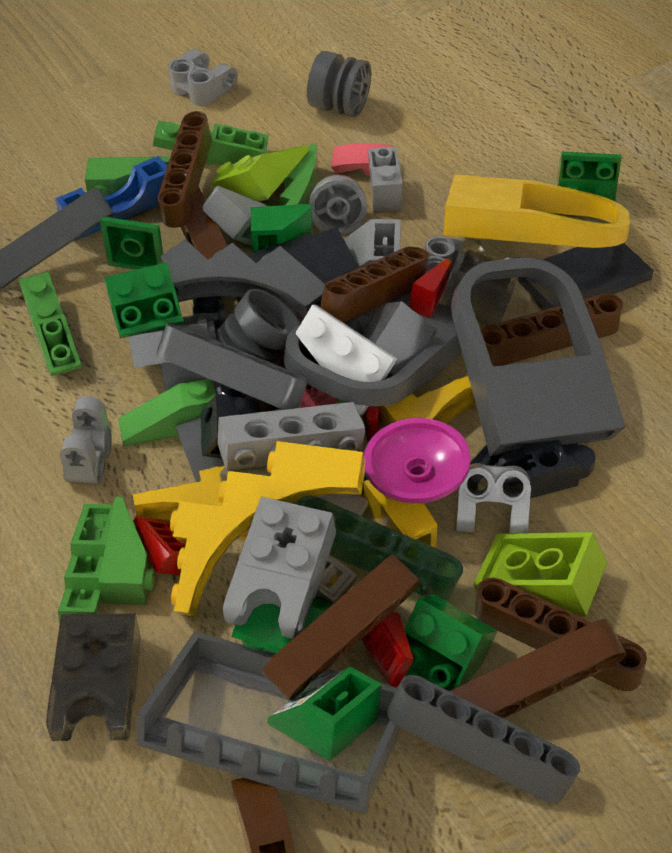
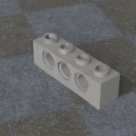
[218,402,365,471]

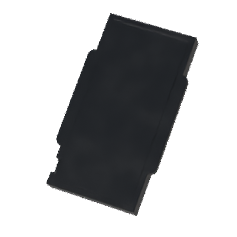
[235,227,358,303]
[517,243,654,310]

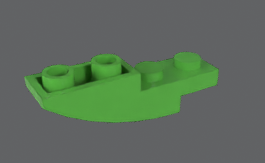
[153,120,269,165]
[19,272,82,376]

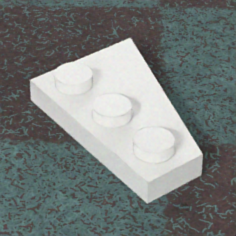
[296,305,397,416]

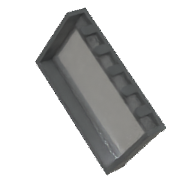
[137,631,402,814]

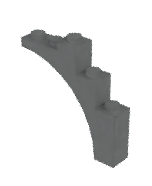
[161,240,324,321]

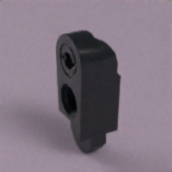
[496,440,596,499]

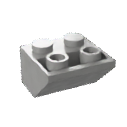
[344,219,401,268]

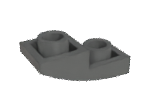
[175,416,225,482]

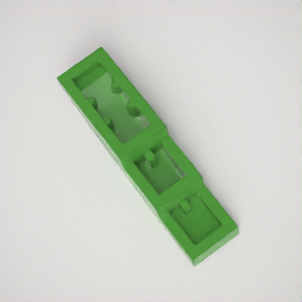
[280,143,318,206]
[58,504,113,624]

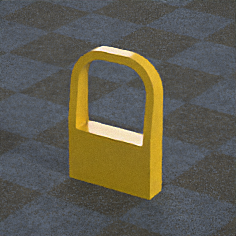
[443,174,630,248]

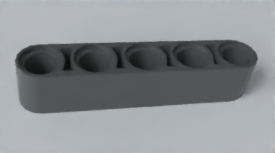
[0,187,114,290]
[156,323,308,410]
[387,675,580,803]

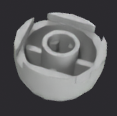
[309,175,368,235]

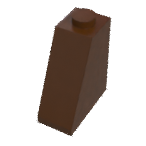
[231,778,295,853]

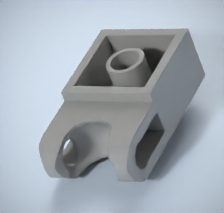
[223,497,336,639]

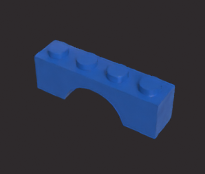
[55,156,167,241]

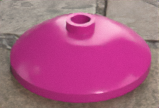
[364,418,470,503]

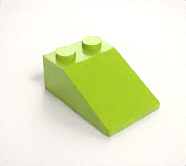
[210,145,310,202]
[473,532,607,616]

